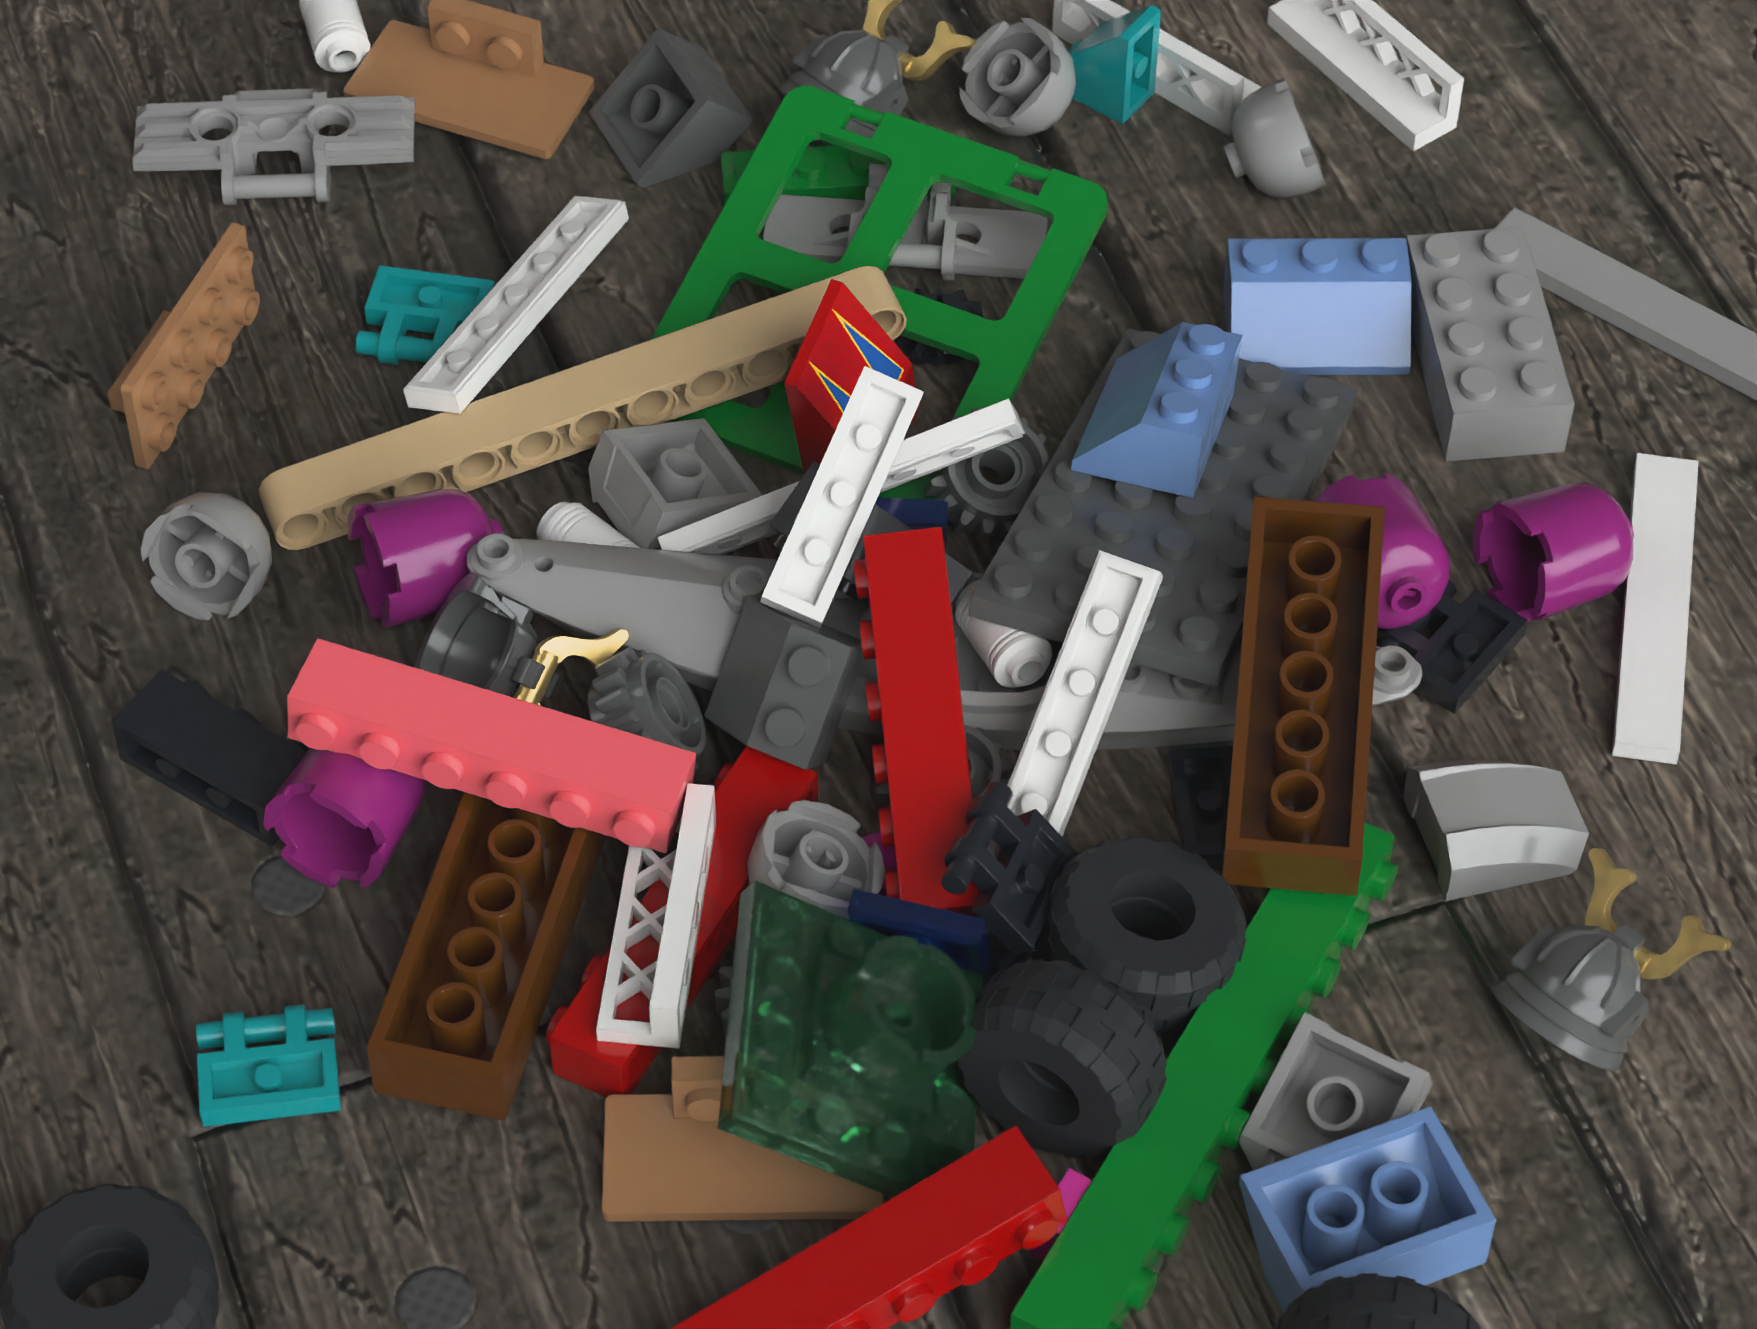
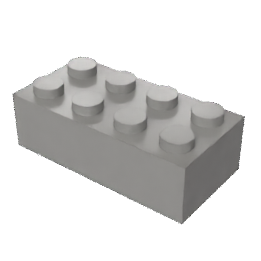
[1406,226,1575,462]

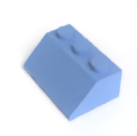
[1223,238,1411,375]
[1071,322,1243,498]
[1239,1106,1496,1313]

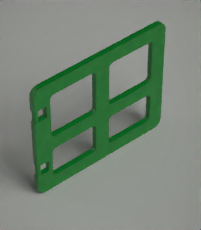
[651,86,1108,521]

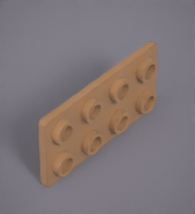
[343,0,594,159]
[108,222,260,470]
[602,1055,883,1222]

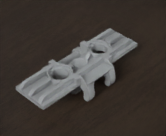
[132,88,415,205]
[763,163,1048,280]

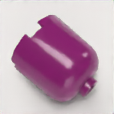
[1315,473,1450,629]
[1473,482,1634,622]
[347,489,504,628]
[263,748,426,888]

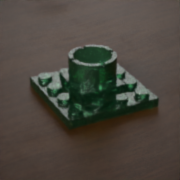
[717,880,983,1197]

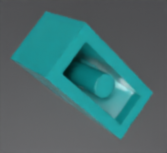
[1069,5,1161,125]

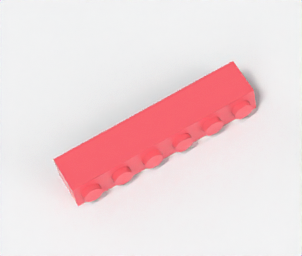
[287,638,696,853]

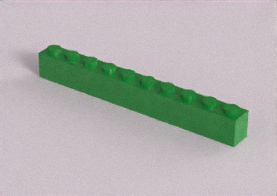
[1010,823,1398,1329]

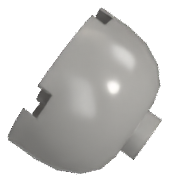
[959,18,1076,136]
[1224,78,1327,199]
[141,492,272,620]
[747,800,885,936]

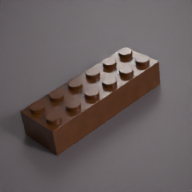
[1222,496,1385,896]
[367,792,606,1121]

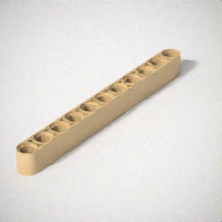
[259,266,907,550]

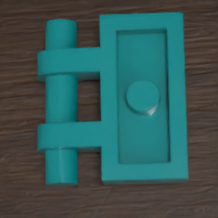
[356,265,495,365]
[196,1004,341,1127]

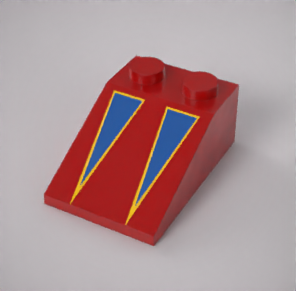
[784,279,921,474]

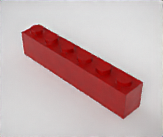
[853,527,983,932]
[546,746,818,1097]
[671,1126,1067,1329]

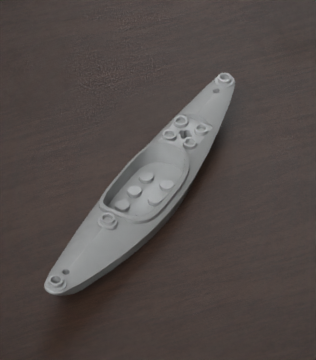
[467,534,1422,750]

